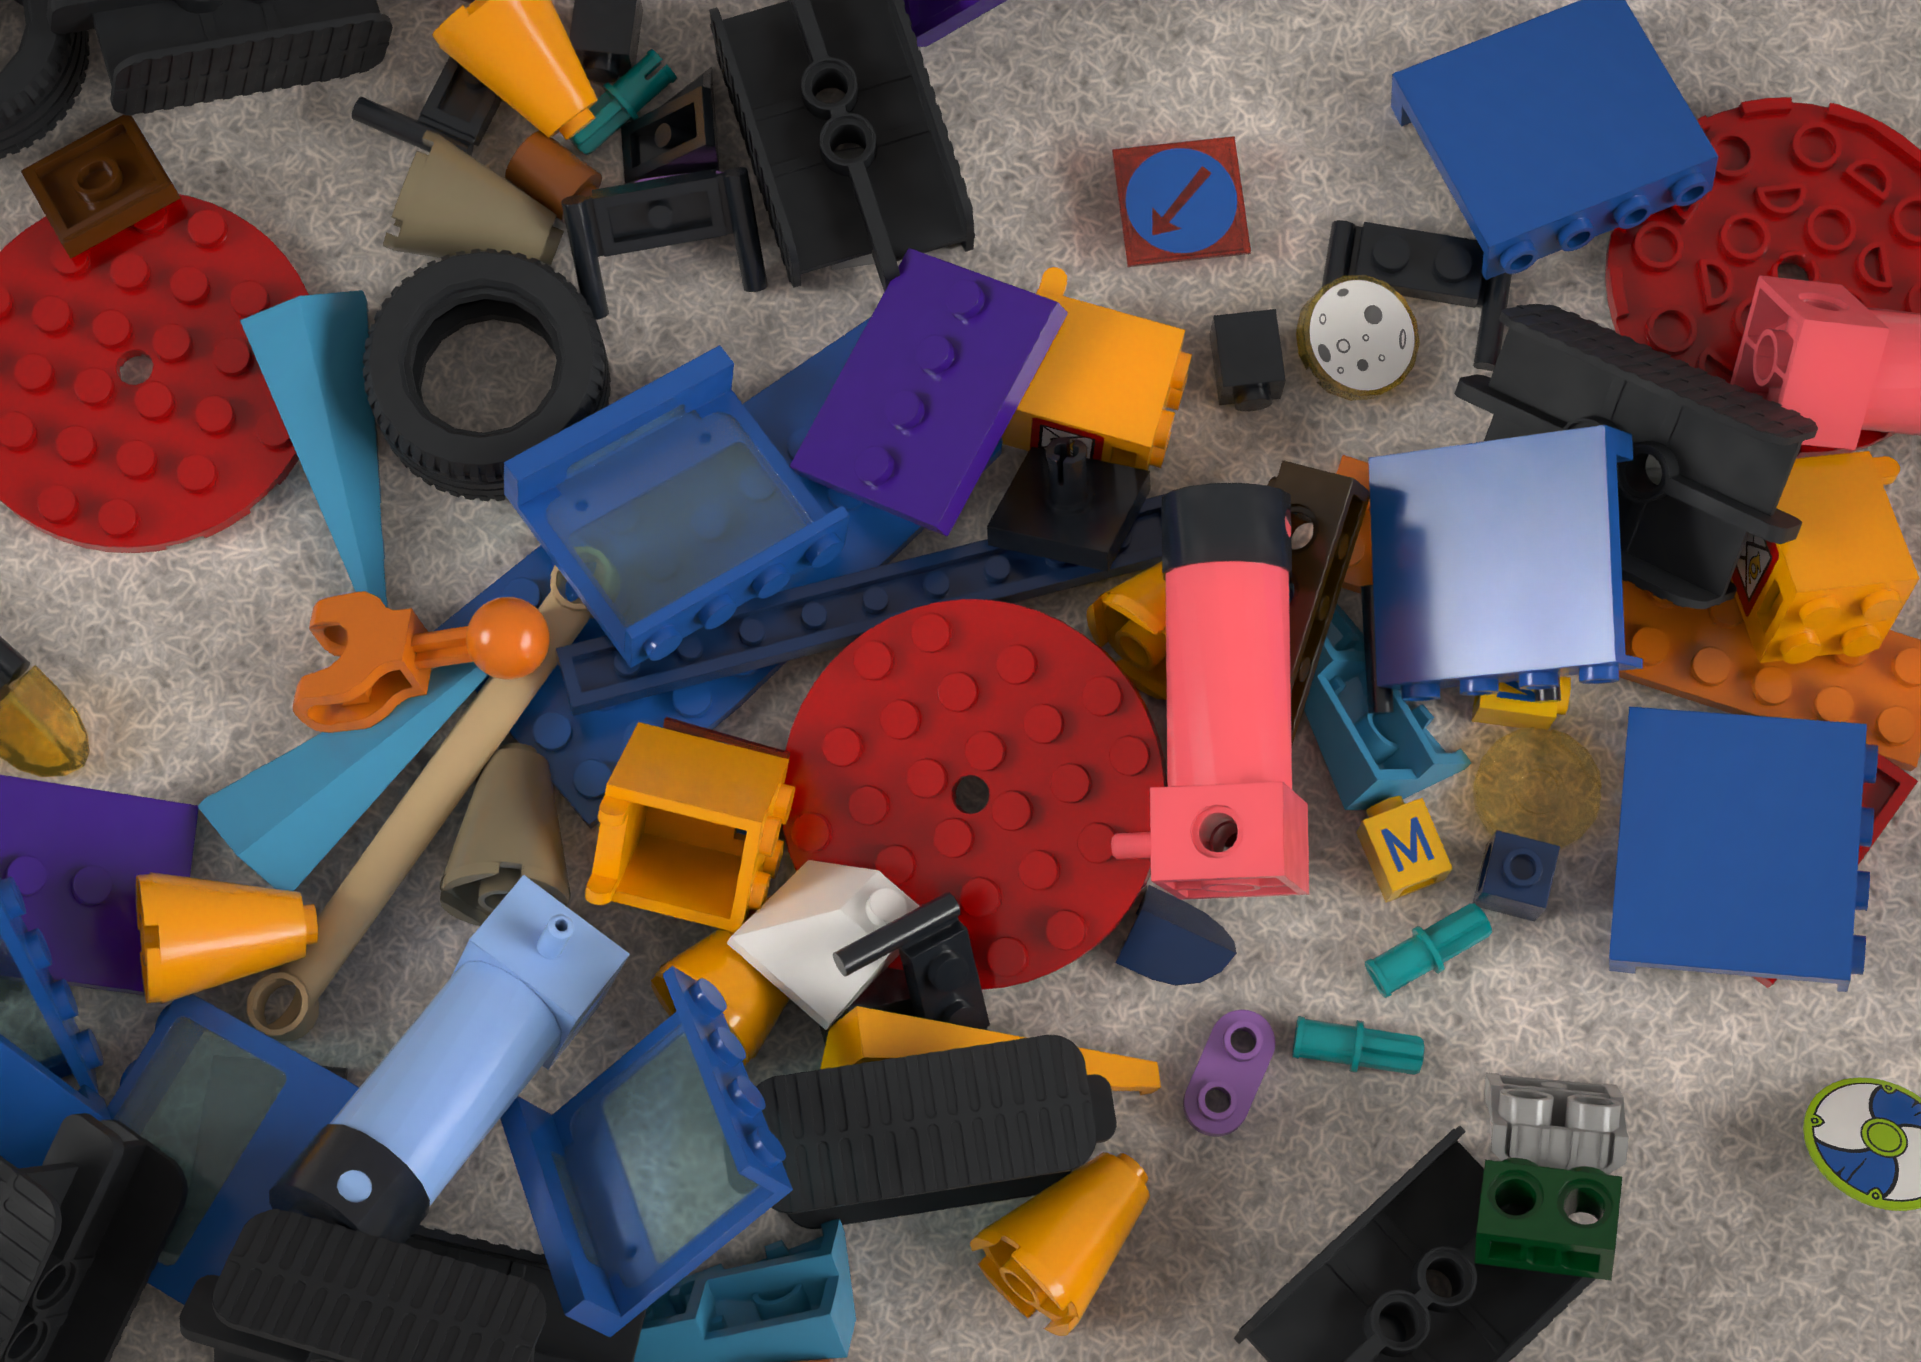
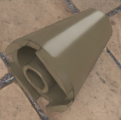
[383,130,564,265]
[440,743,571,926]

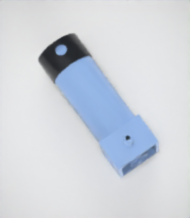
[269,875,630,1244]

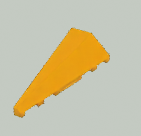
[820,1006,1161,1095]

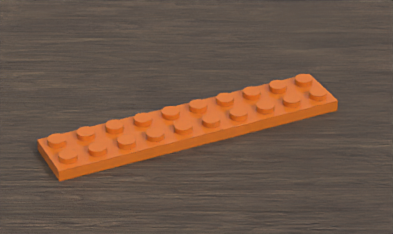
[1336,455,1921,771]

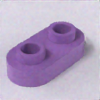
[1183,1010,1275,1137]

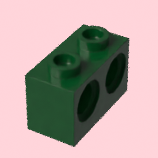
[1475,1158,1622,1281]

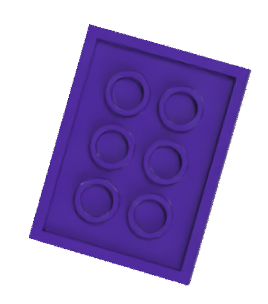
[789,248,1068,537]
[0,775,199,996]

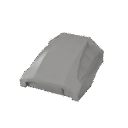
[1484,1072,1629,1175]

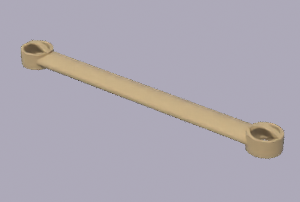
[246,549,620,1042]

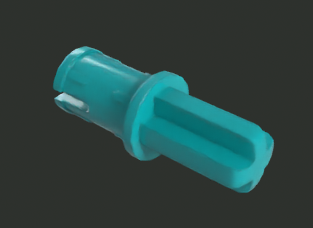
[569,49,677,155]
[1365,903,1492,998]
[1292,1016,1425,1075]

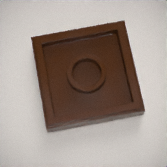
[21,114,181,259]

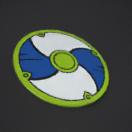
[1803,1077,1921,1211]

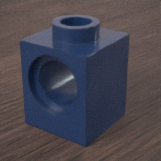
[1473,830,1560,922]

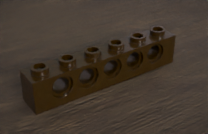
[1224,460,1370,850]

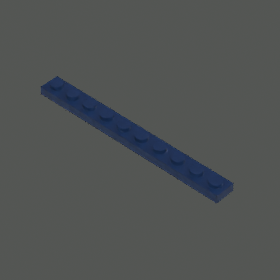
[556,493,1167,716]

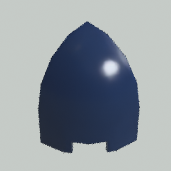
[1116,885,1237,986]

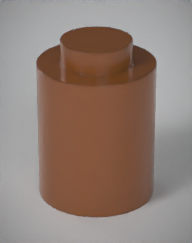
[505,130,602,224]

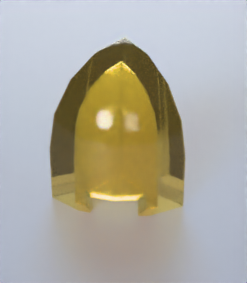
[0,665,90,777]

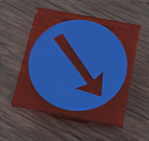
[1112,136,1251,268]

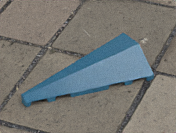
[240,290,388,608]
[1289,583,1471,810]
[197,662,487,891]
[634,1219,856,1362]

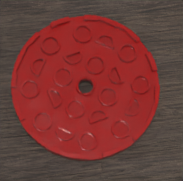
[1605,97,1921,458]
[0,194,309,553]
[783,599,1168,990]

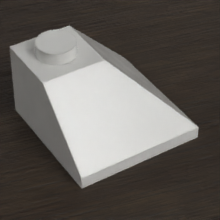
[727,860,920,1030]

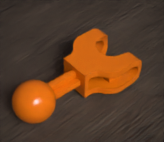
[293,591,550,733]

